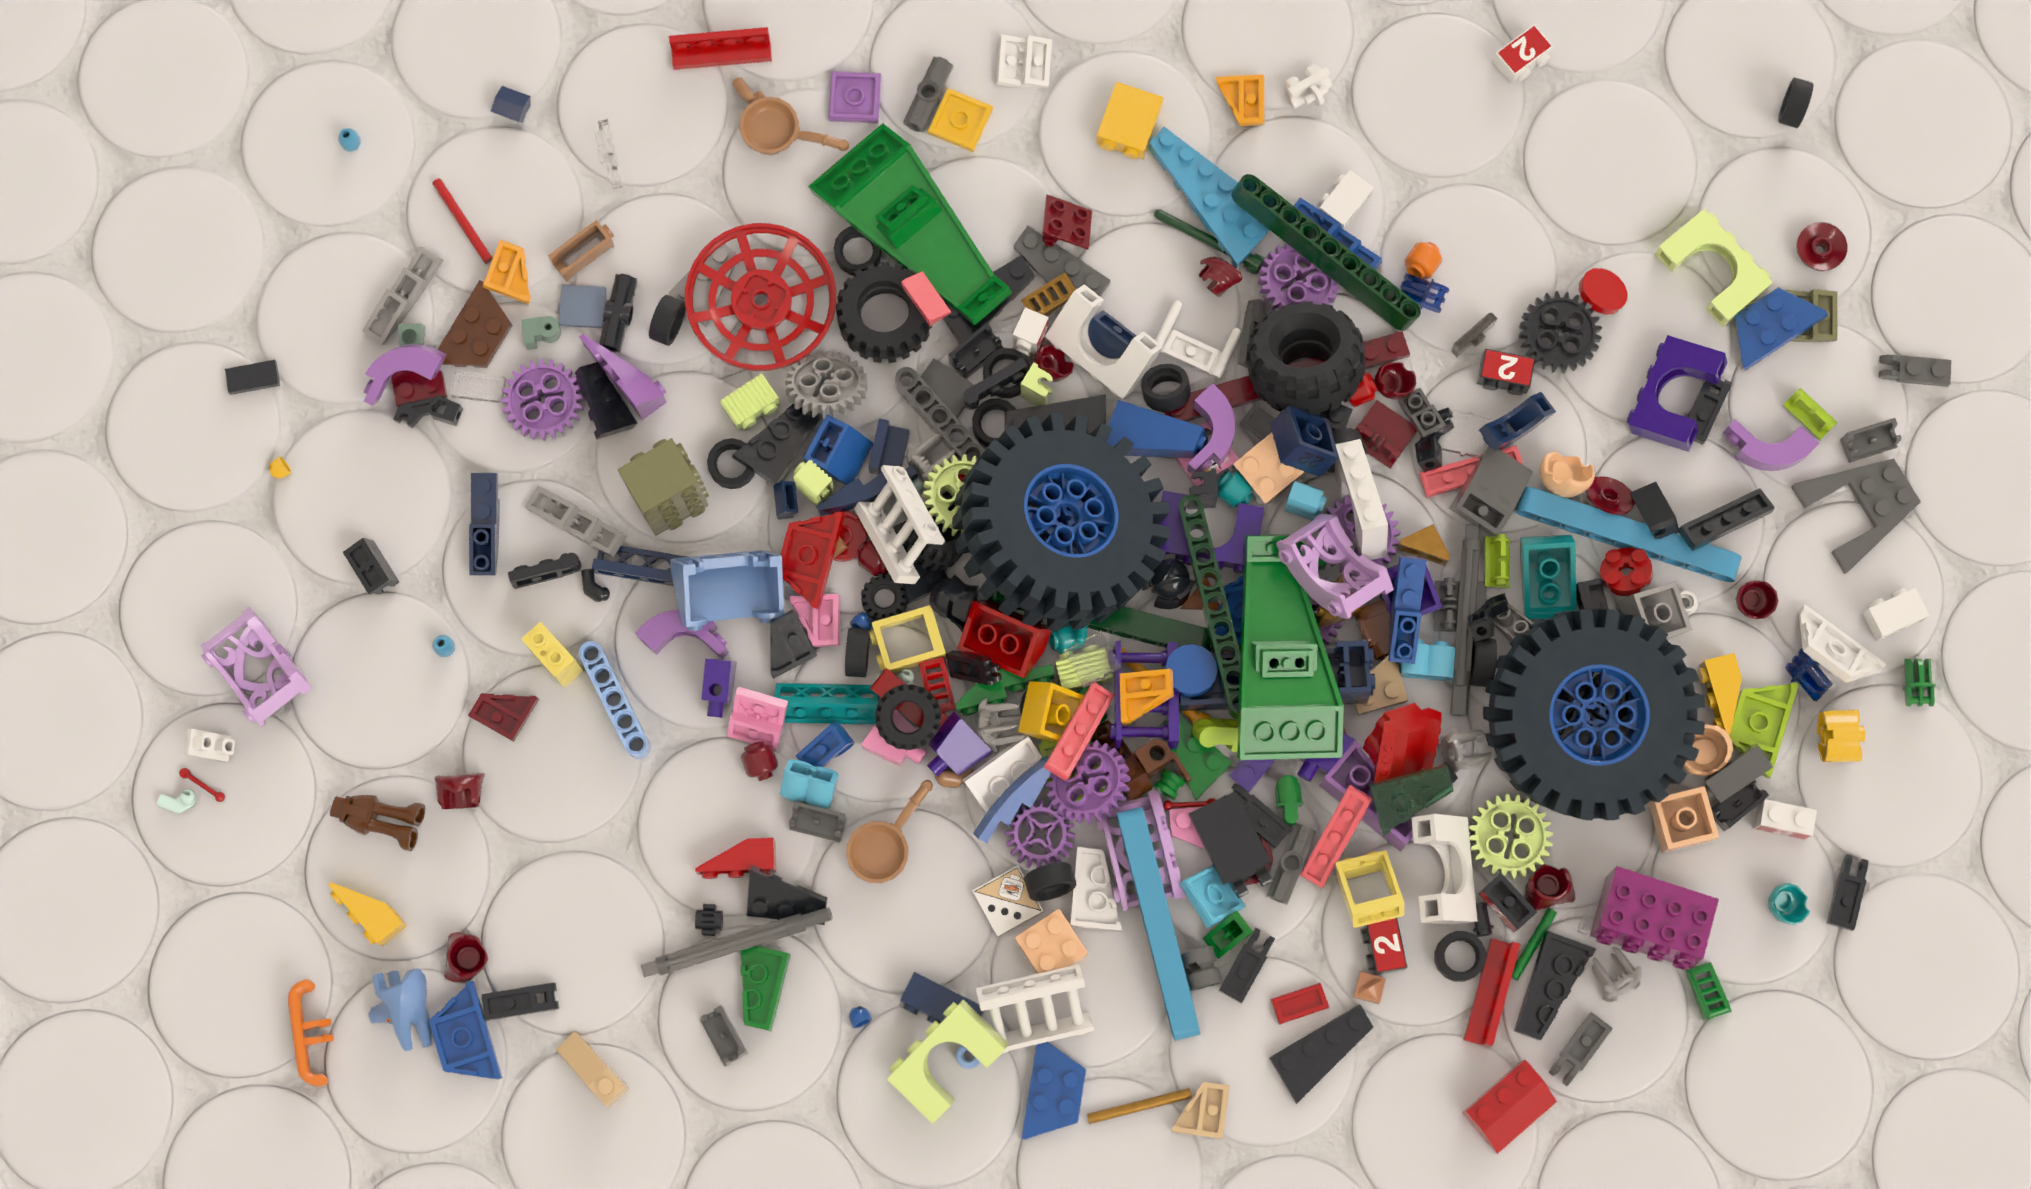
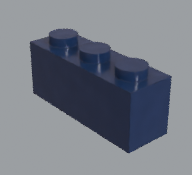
[900,972,985,1024]

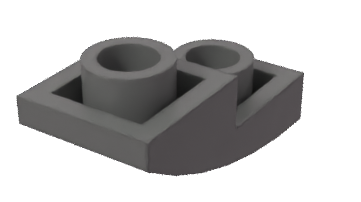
[1398,388,1446,438]

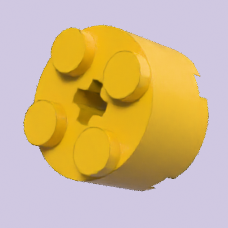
[1817,709,1865,762]

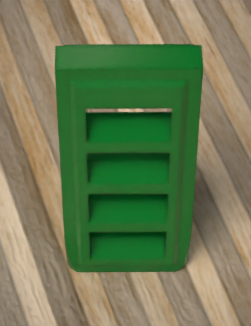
[1685,962,1732,1021]

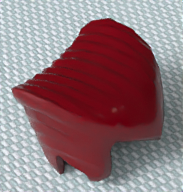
[1199,257,1242,297]
[434,773,485,810]
[1525,864,1575,911]
[444,932,488,982]

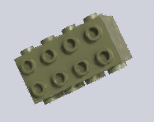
[617,438,709,536]

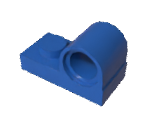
[795,722,855,767]

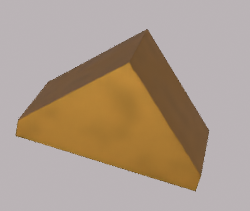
[1397,524,1450,566]

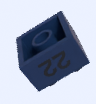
[1270,405,1339,477]

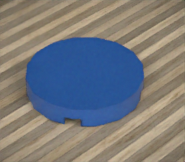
[1165,644,1218,697]

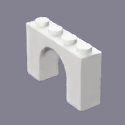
[1045,284,1163,399]
[1335,439,1388,560]
[1411,814,1478,924]

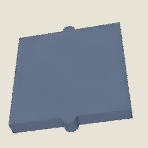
[558,285,607,328]

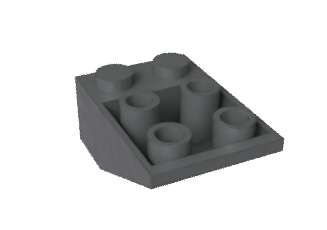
[1449,446,1533,536]

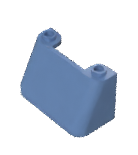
[670,551,784,631]

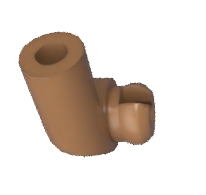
[732,77,765,104]
[935,768,974,788]

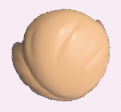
[1539,451,1595,498]
[1684,724,1733,776]

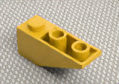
[1698,653,1742,735]
[328,882,407,946]

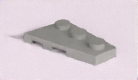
[669,244,736,328]

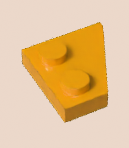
[1216,74,1265,126]
[483,240,531,304]
[1120,669,1174,725]

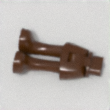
[330,795,426,851]

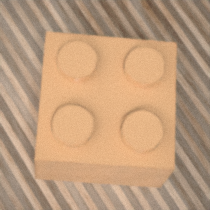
[1234,432,1306,504]
[1648,786,1719,853]
[1015,909,1088,974]

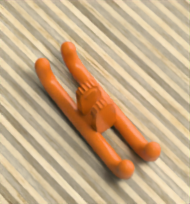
[288,979,334,1086]

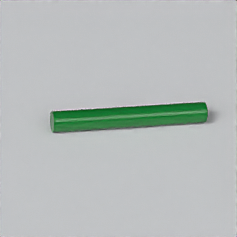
[1511,908,1557,981]

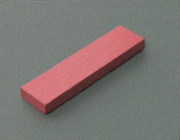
[1419,445,1523,498]
[1043,681,1115,781]
[1300,785,1373,888]

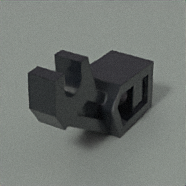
[393,395,463,428]
[1415,407,1454,472]
[1467,593,1509,642]

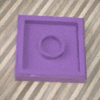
[828,71,881,123]

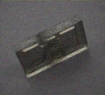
[1451,312,1498,357]

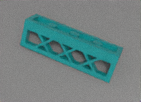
[775,683,879,724]

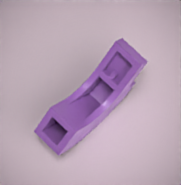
[363,344,447,406]
[1187,383,1235,474]
[1723,419,1819,471]
[635,610,729,659]

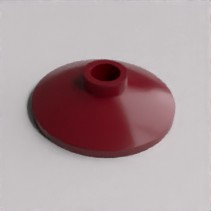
[1796,222,1848,271]
[1586,476,1635,515]

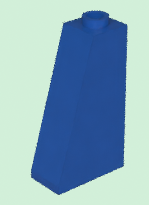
[1106,400,1208,458]

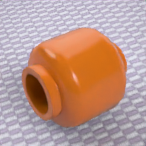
[1404,242,1442,280]

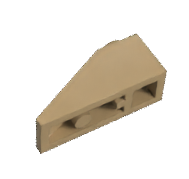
[556,1031,629,1107]

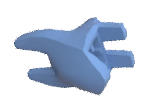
[368,969,431,1051]

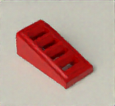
[919,657,956,712]

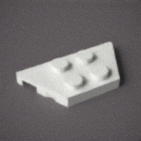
[1798,605,1886,683]

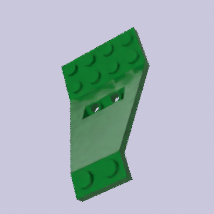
[808,123,1012,325]
[1237,534,1344,760]

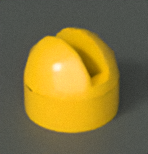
[269,456,291,479]

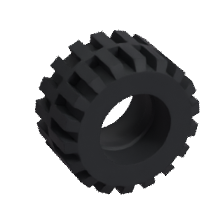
[903,502,962,571]
[875,684,941,750]

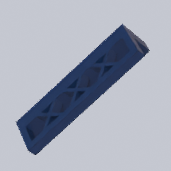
[592,546,687,586]

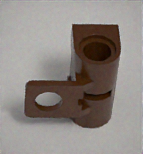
[1354,599,1390,661]
[1134,740,1191,784]

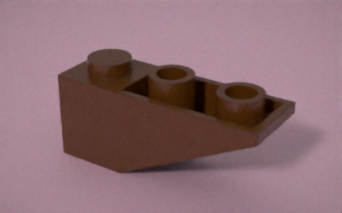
[1090,720,1153,801]

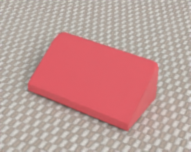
[901,271,951,327]

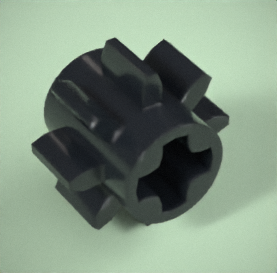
[695,904,723,936]

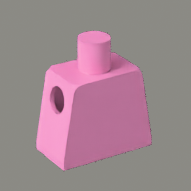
[861,709,927,766]

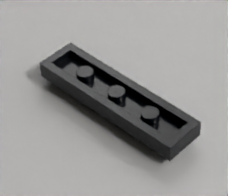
[1678,488,1775,551]

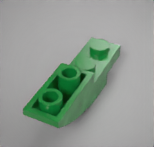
[955,664,1055,716]

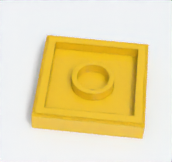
[928,88,993,152]

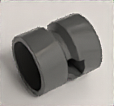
[1181,946,1222,991]

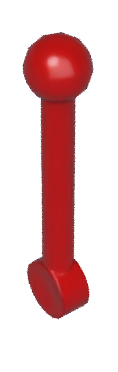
[179,768,225,802]
[1163,798,1216,810]

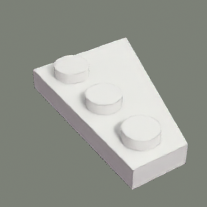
[963,735,1042,814]
[1069,847,1122,931]

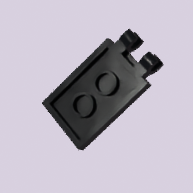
[1188,791,1272,899]

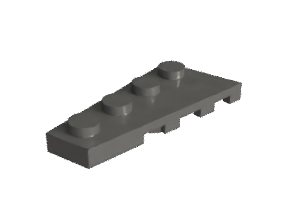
[1013,226,1110,297]

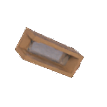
[548,220,615,282]

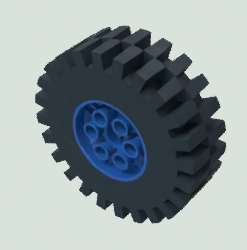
[952,413,1170,631]
[1483,609,1705,821]

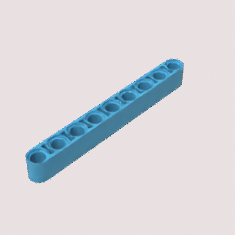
[1515,487,1742,583]
[1116,807,1200,1041]

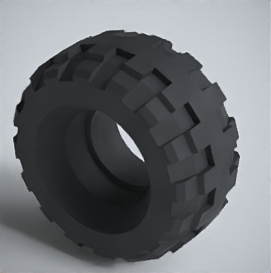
[1247,301,1365,415]

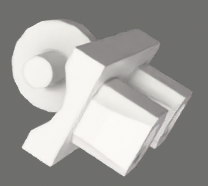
[1285,64,1332,109]
[184,729,235,762]

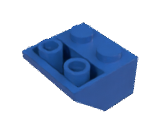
[803,415,873,486]

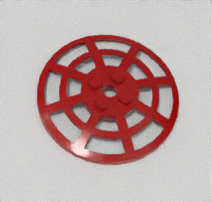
[685,223,836,371]

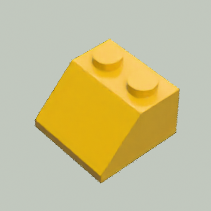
[1018,681,1084,743]

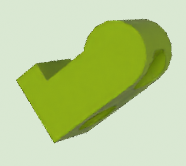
[1192,718,1238,752]

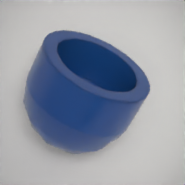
[850,612,873,630]
[849,1006,872,1029]

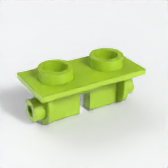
[1783,388,1838,440]
[1484,534,1510,588]

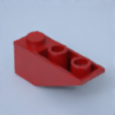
[695,838,776,879]

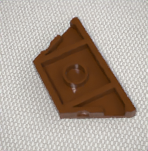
[437,280,513,368]

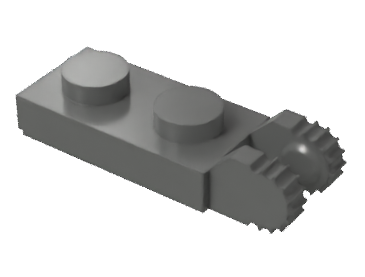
[1879,355,1951,387]
[1549,1012,1613,1086]

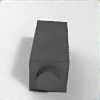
[1704,743,1773,803]

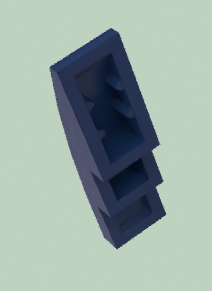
[816,465,918,516]

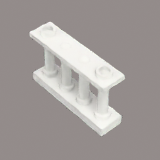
[854,465,945,584]
[976,964,1094,1054]

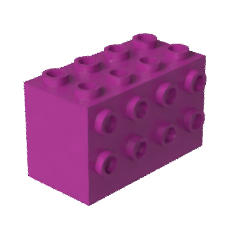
[1590,866,1719,970]

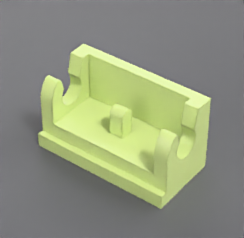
[1021,362,1053,406]

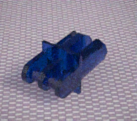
[1400,273,1449,313]
[1785,648,1833,702]

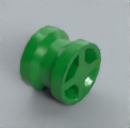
[1153,769,1185,800]

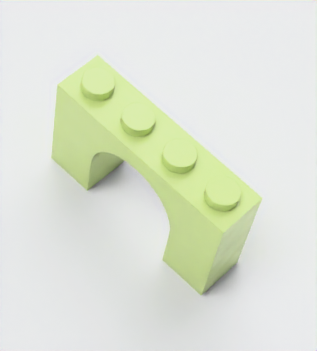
[1655,209,1773,327]
[887,1000,1009,1124]

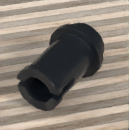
[1473,902,1494,937]

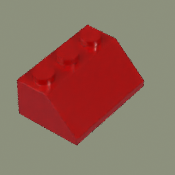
[957,599,1052,678]
[1462,1059,1557,1154]

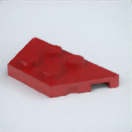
[780,512,845,609]

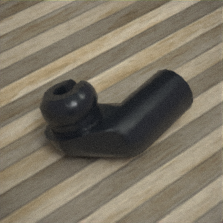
[581,569,610,602]

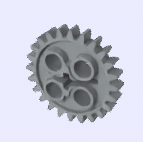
[785,351,868,419]

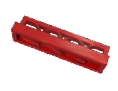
[669,27,772,70]
[1463,938,1520,1048]

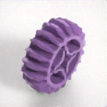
[1005,799,1075,869]

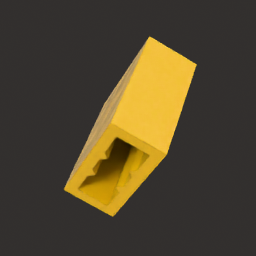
[1096,82,1164,159]

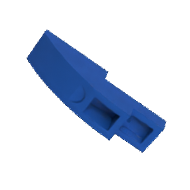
[1389,556,1427,664]

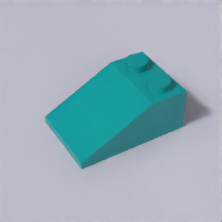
[1520,535,1577,619]

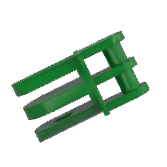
[1903,659,1936,707]
[1275,775,1304,827]

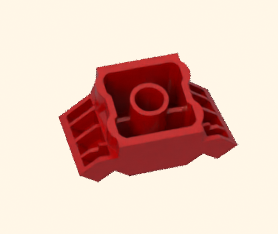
[1362,703,1442,787]

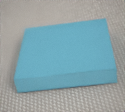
[1180,865,1246,929]

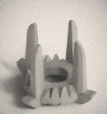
[906,434,955,483]
[976,698,1025,752]
[1438,728,1491,773]
[1592,947,1642,1002]

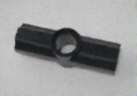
[599,274,638,352]

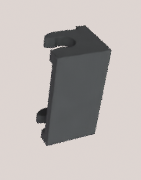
[1840,418,1901,463]
[789,801,847,842]
[700,1005,748,1066]

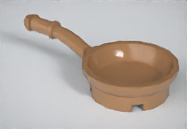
[739,97,849,155]
[846,780,933,883]

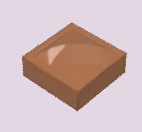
[1353,971,1386,1004]

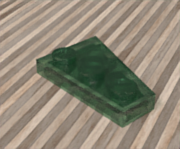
[1369,764,1454,836]

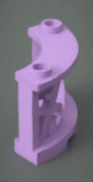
[1276,513,1394,620]
[200,606,312,727]
[1095,790,1185,911]

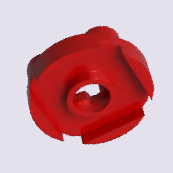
[1600,547,1653,596]

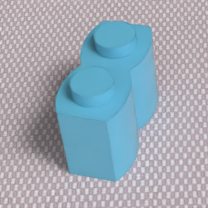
[1284,480,1327,521]
[1400,639,1455,681]
[780,759,839,809]

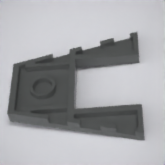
[1791,458,1921,574]

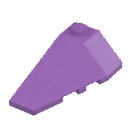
[579,334,667,420]

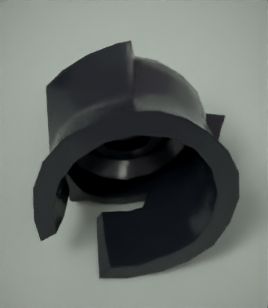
[1142,554,1196,610]
[929,574,979,632]

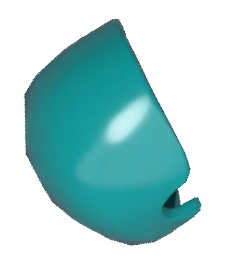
[1768,883,1810,925]

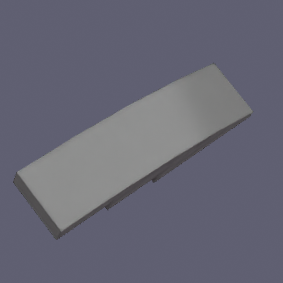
[362,246,444,345]
[525,486,627,557]

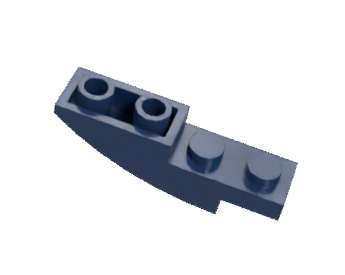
[469,473,500,575]

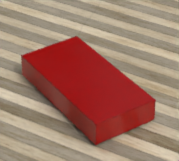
[1271,983,1330,1025]

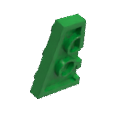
[1159,714,1232,801]
[740,946,791,1031]

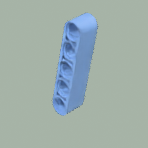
[579,641,651,759]

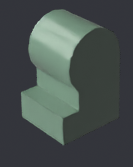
[521,316,561,350]
[398,323,425,346]

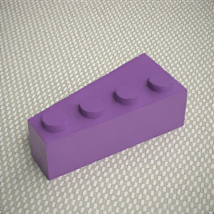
[1319,740,1416,852]

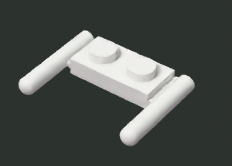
[1155,301,1242,379]

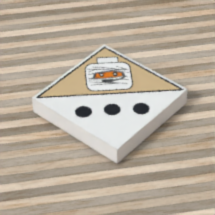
[972,866,1043,937]

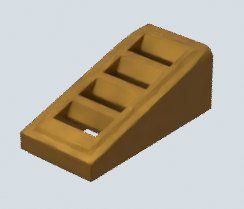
[1021,273,1076,316]

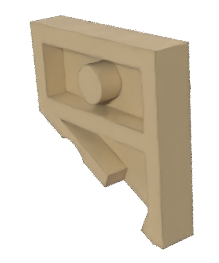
[1354,655,1408,715]
[1172,1082,1229,1139]

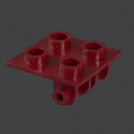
[1042,194,1092,250]
[1355,400,1417,469]

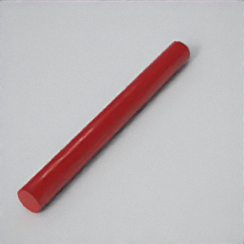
[432,178,493,264]

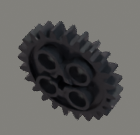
[1519,291,1602,373]

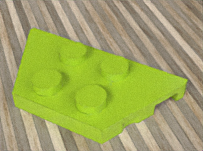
[1729,682,1799,779]

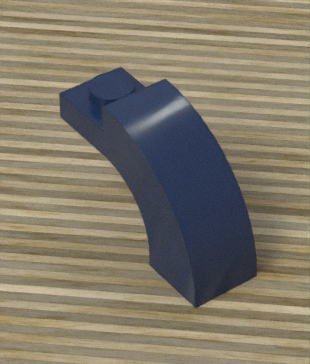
[1479,392,1556,450]

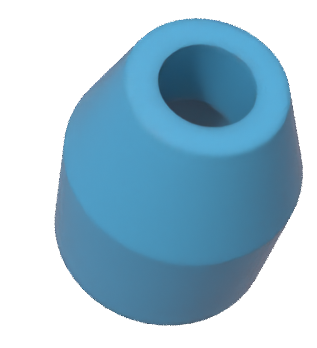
[338,128,361,152]
[432,635,455,657]

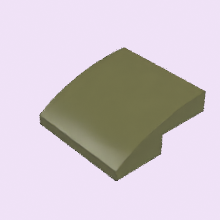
[1785,289,1837,342]

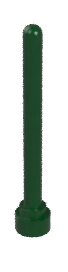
[1154,209,1265,276]

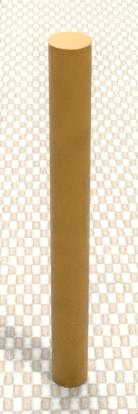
[1087,1088,1192,1124]

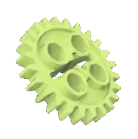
[922,454,977,536]
[1469,794,1553,879]

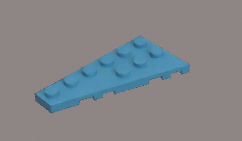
[1148,127,1270,269]

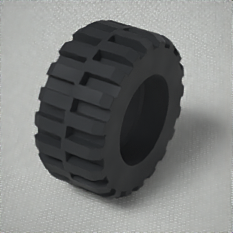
[836,262,932,363]

